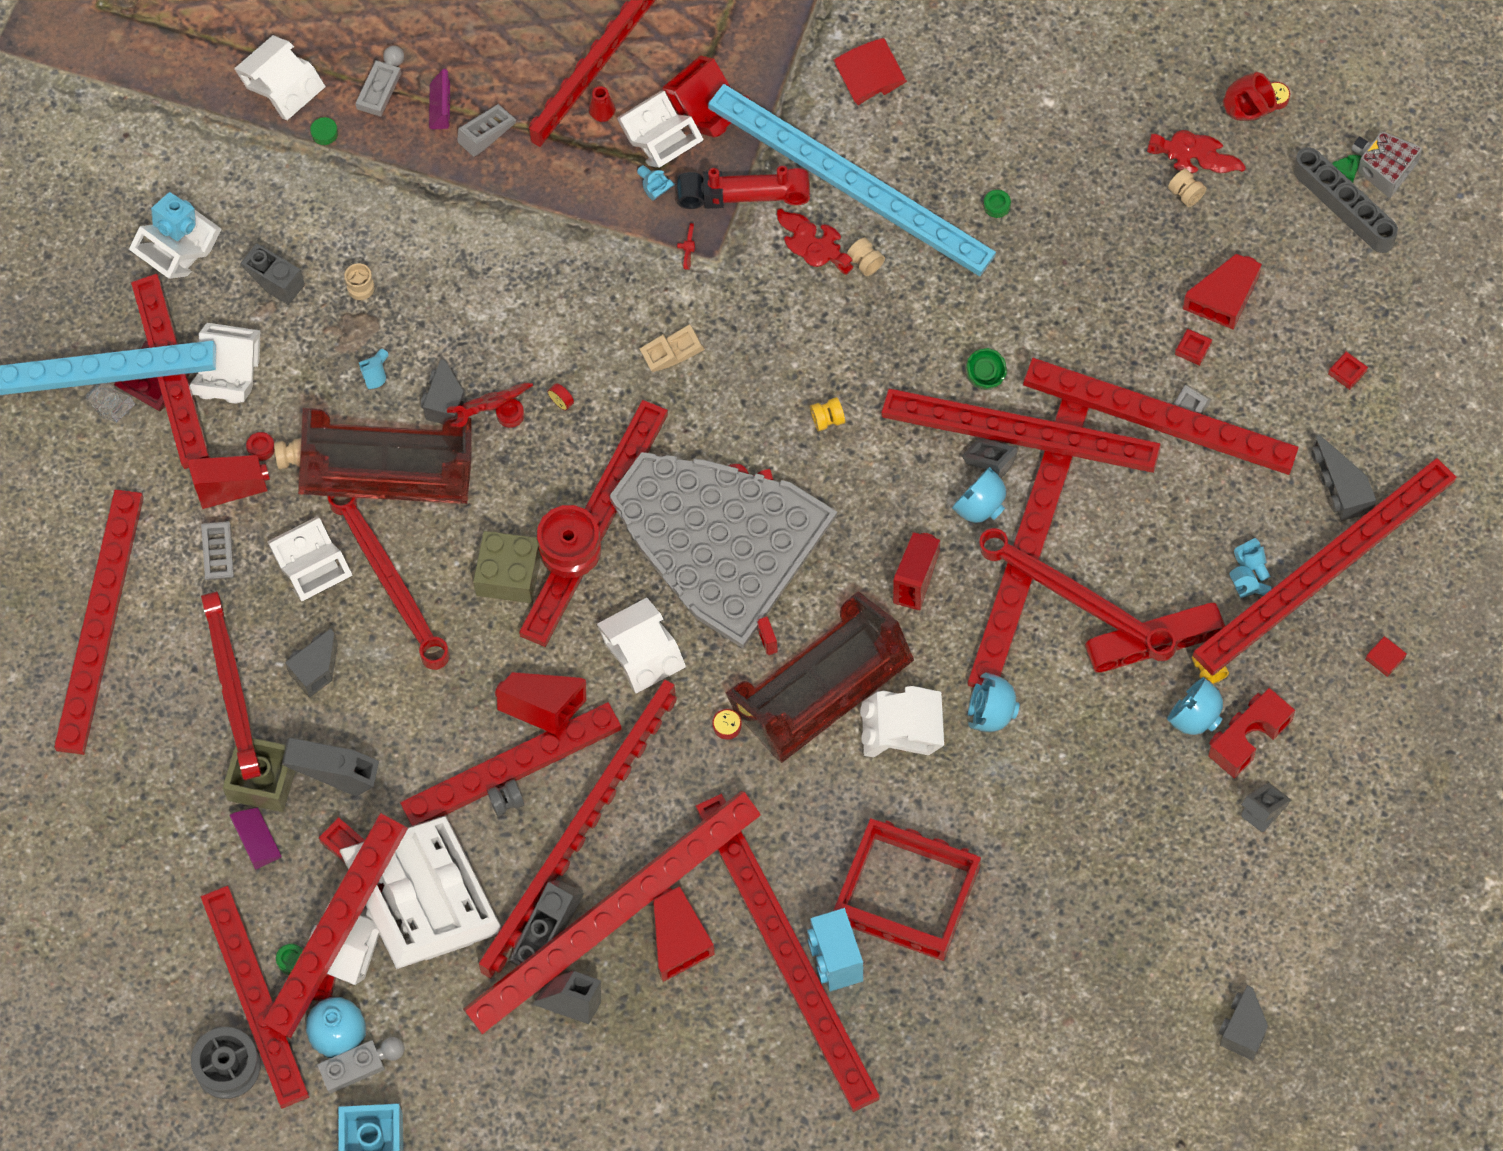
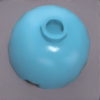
[952,467,1006,523]
[968,672,1020,732]
[1167,677,1223,735]
[306,997,366,1059]

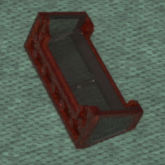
[298,408,472,504]
[726,591,914,763]

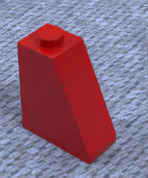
[1183,254,1262,330]
[187,455,270,509]
[893,532,940,611]
[495,672,586,735]
[654,886,715,982]

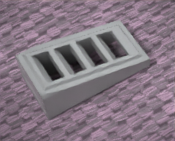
[457,104,516,157]
[201,522,234,580]

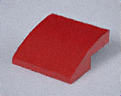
[833,38,907,105]

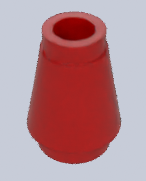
[589,86,616,122]

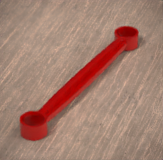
[327,483,450,670]
[979,528,1176,661]
[201,591,261,780]

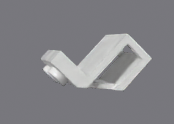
[234,35,326,120]
[617,91,704,167]
[129,210,221,279]
[190,323,260,403]
[267,516,353,601]
[597,598,686,693]
[860,686,944,757]
[309,903,380,985]

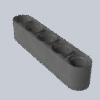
[1294,147,1398,253]

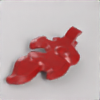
[1147,130,1246,173]
[777,209,854,275]
[447,383,533,427]

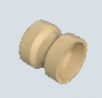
[1168,169,1207,207]
[847,238,885,276]
[344,263,374,300]
[274,438,307,470]

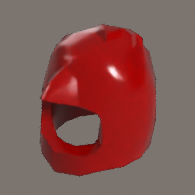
[1223,72,1277,121]

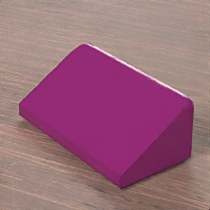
[429,69,450,129]
[229,807,282,870]

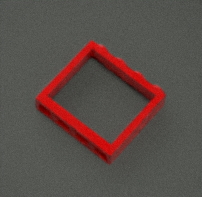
[833,818,981,961]

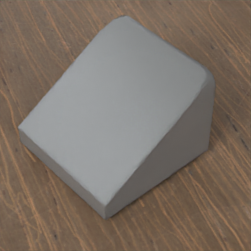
[1173,385,1212,414]

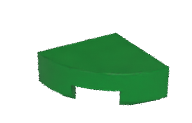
[1332,155,1361,183]

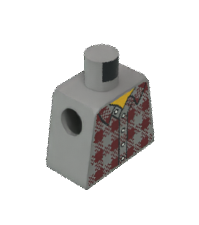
[1351,132,1422,199]

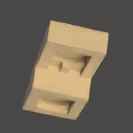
[640,324,705,372]

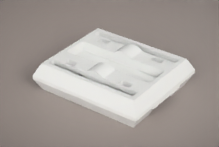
[340,815,502,969]

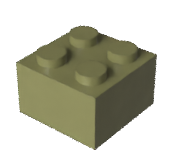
[473,531,541,603]
[223,738,296,812]

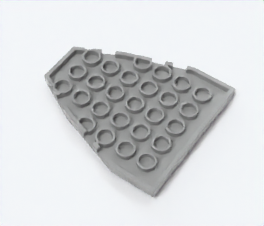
[610,452,837,648]

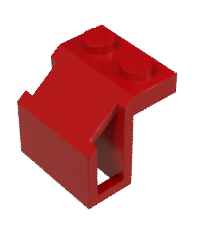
[662,55,750,137]

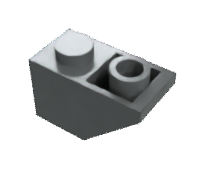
[240,243,305,305]
[421,359,466,426]
[285,629,338,698]
[534,971,601,1024]
[1218,985,1268,1061]

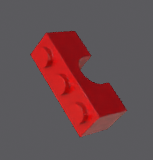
[1208,688,1295,779]

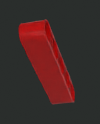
[1085,603,1225,673]

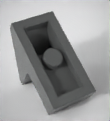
[962,437,1018,478]
[1241,782,1291,832]

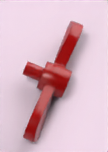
[677,223,695,270]

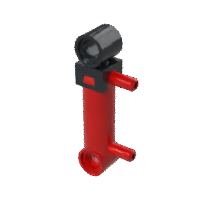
[677,165,810,209]

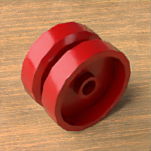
[537,505,601,578]

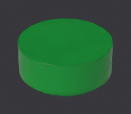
[310,117,338,145]
[983,190,1011,218]
[276,944,303,975]

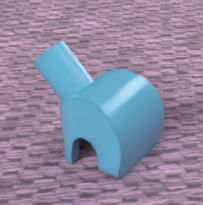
[637,166,675,201]
[358,349,389,389]
[1234,538,1271,582]
[1229,566,1271,598]

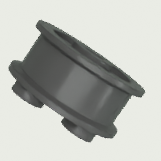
[191,1027,261,1099]

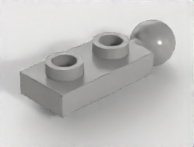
[355,46,404,117]
[317,1037,405,1094]

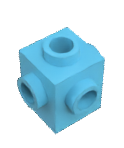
[151,192,196,242]

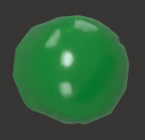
[965,348,1007,390]

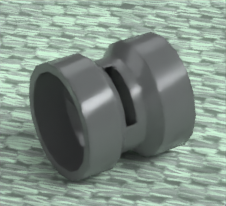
[487,779,525,817]

